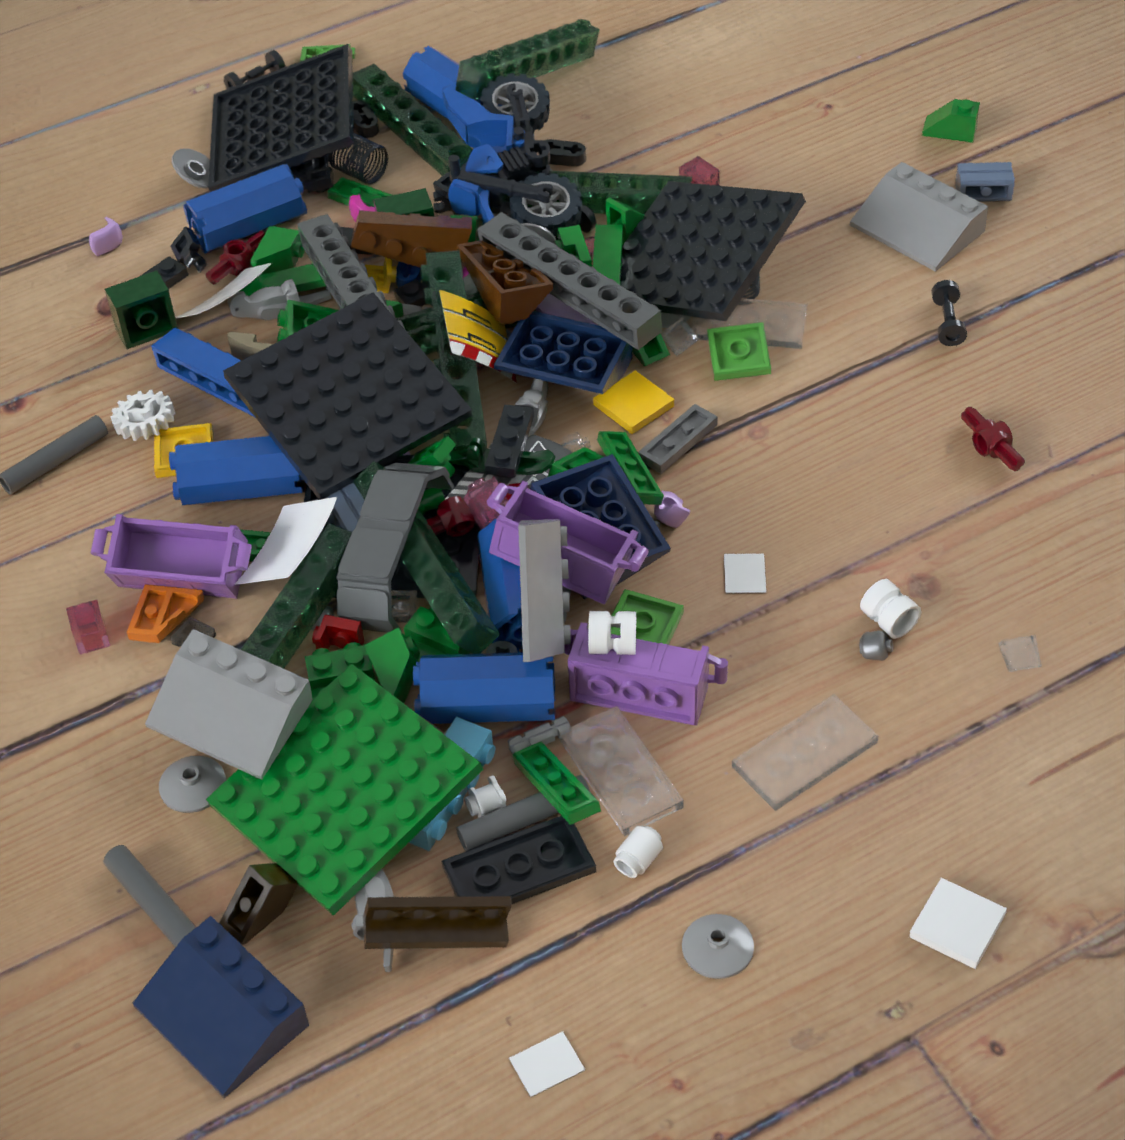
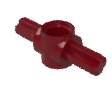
[205,231,265,285]
[961,407,1025,471]
[412,491,494,542]

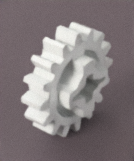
[110,390,175,441]

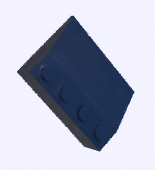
[494,311,632,394]
[530,454,671,599]
[132,916,309,1099]

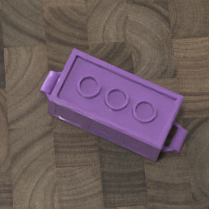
[487,481,649,605]
[90,514,252,599]
[564,622,728,725]

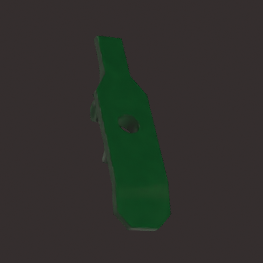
[448,437,556,475]

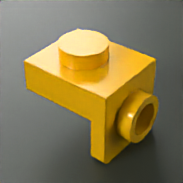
[364,257,396,293]

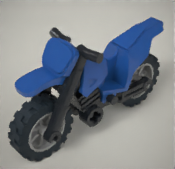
[442,74,582,237]

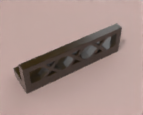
[363,896,512,949]

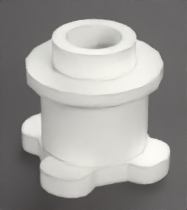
[465,775,506,818]

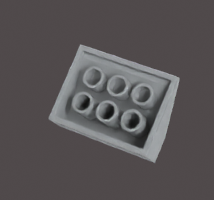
[850,162,988,272]
[518,519,571,662]
[145,629,313,779]

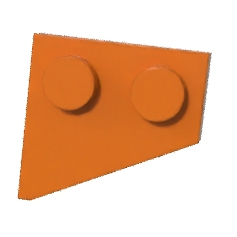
[127,584,204,643]

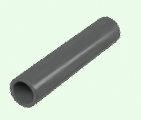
[0,415,108,495]
[456,775,590,851]
[103,845,196,947]

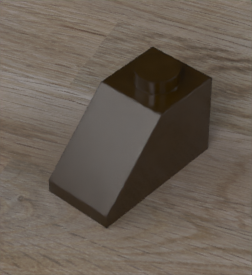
[219,863,298,944]

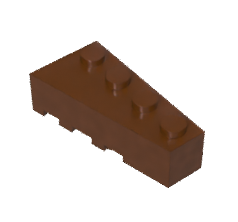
[351,211,472,278]

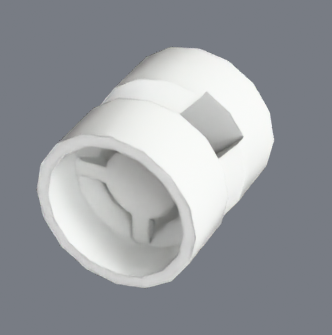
[860,579,921,639]
[588,611,636,655]

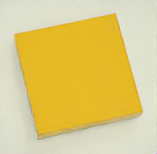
[593,370,675,434]
[154,423,214,478]

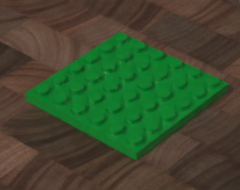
[206,664,484,916]

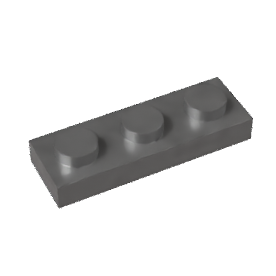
[638,404,718,474]

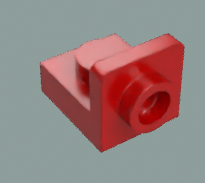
[312,614,365,650]

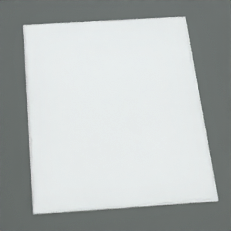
[724,553,766,593]
[509,1031,585,1097]

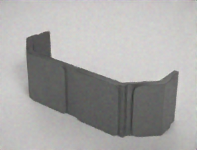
[336,463,454,633]

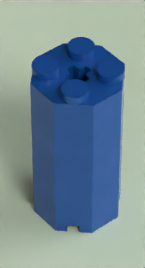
[403,46,503,120]
[183,164,307,254]
[169,436,304,505]
[477,519,523,652]
[413,652,556,724]

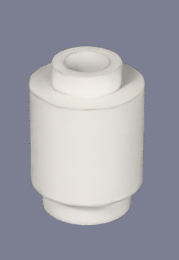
[613,826,663,878]

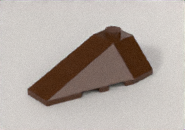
[456,240,553,324]

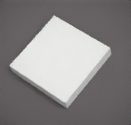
[909,878,1007,969]

